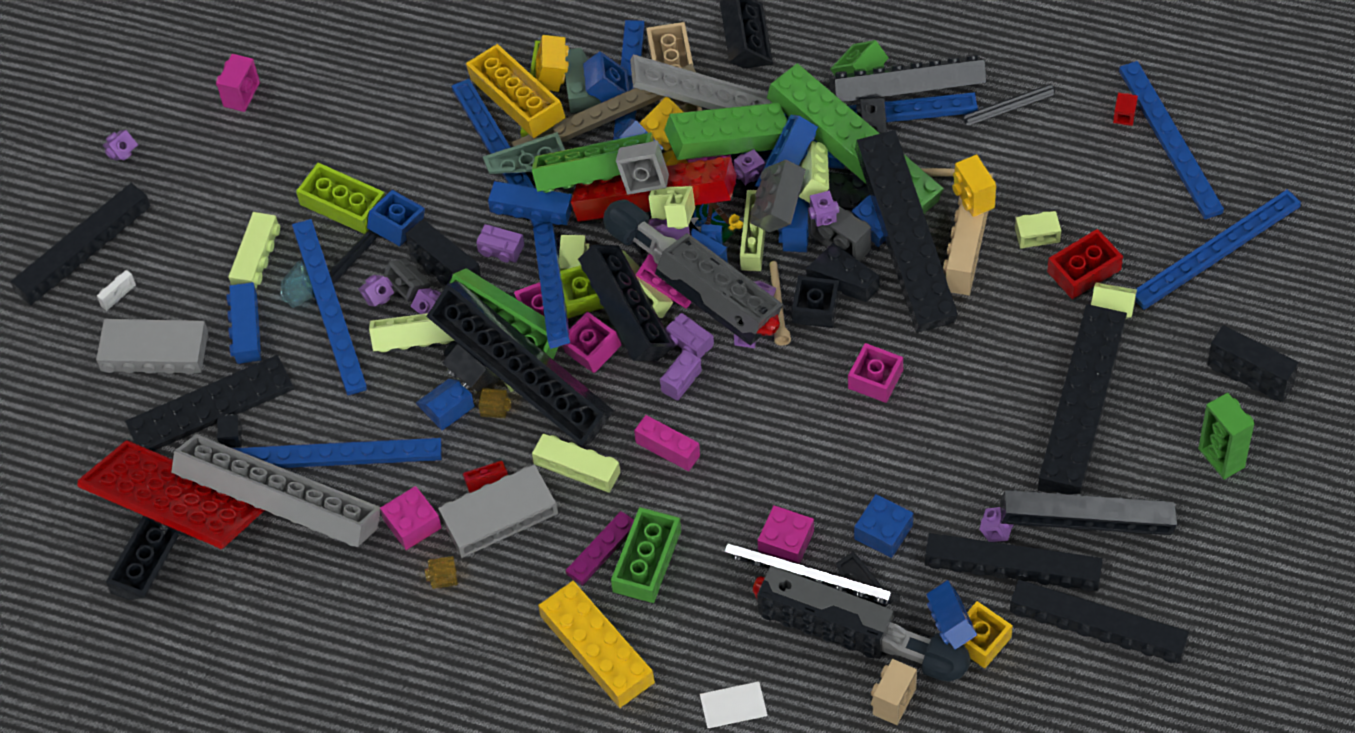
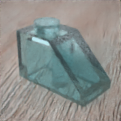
[280,260,313,308]

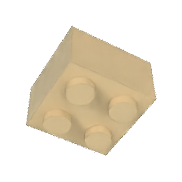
[871,659,917,725]

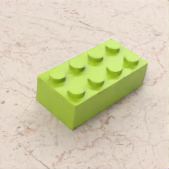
[296,163,385,234]

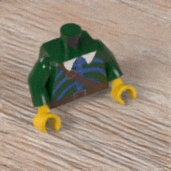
[689,203,743,243]

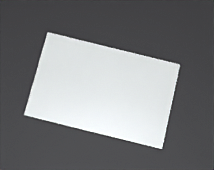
[700,682,767,728]

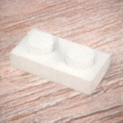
[97,270,136,311]

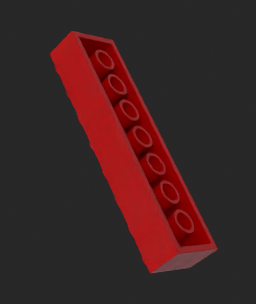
[571,157,737,221]

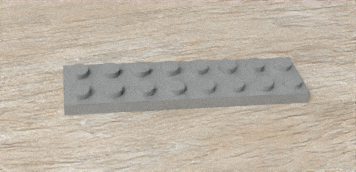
[630,54,772,110]

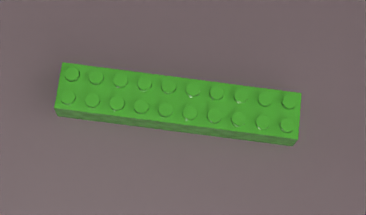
[767,63,944,214]

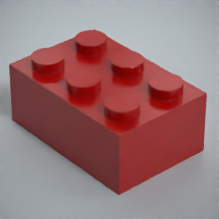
[1047,229,1123,300]

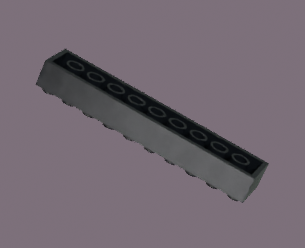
[855,130,958,333]
[426,281,614,446]
[1038,304,1127,495]

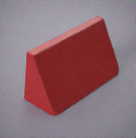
[463,461,508,493]

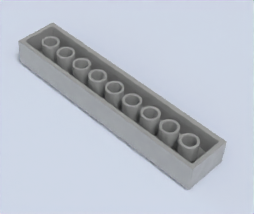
[171,434,381,547]

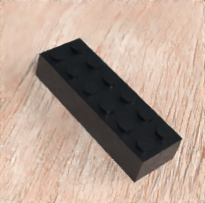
[578,245,675,361]

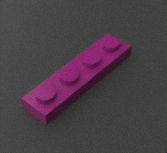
[565,511,634,586]

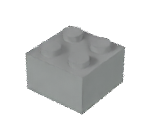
[616,141,669,195]

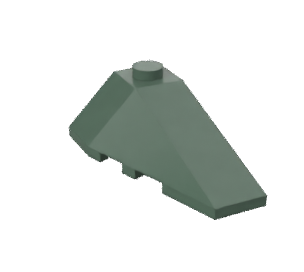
[565,48,601,113]
[483,132,565,174]

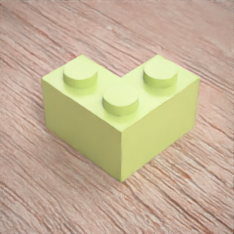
[649,186,695,229]

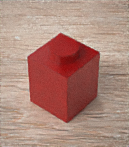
[1113,92,1138,126]

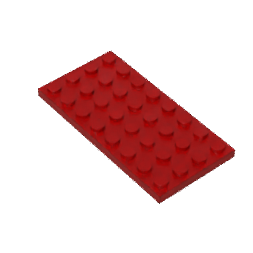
[77,440,265,549]

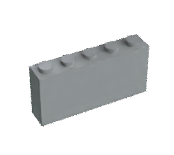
[96,319,208,374]
[438,464,558,558]

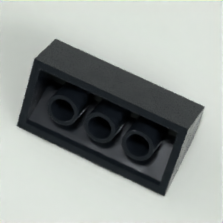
[719,0,773,69]
[106,516,181,600]

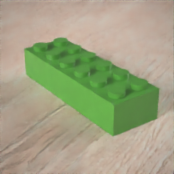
[664,103,787,160]
[531,132,654,193]
[450,268,558,359]

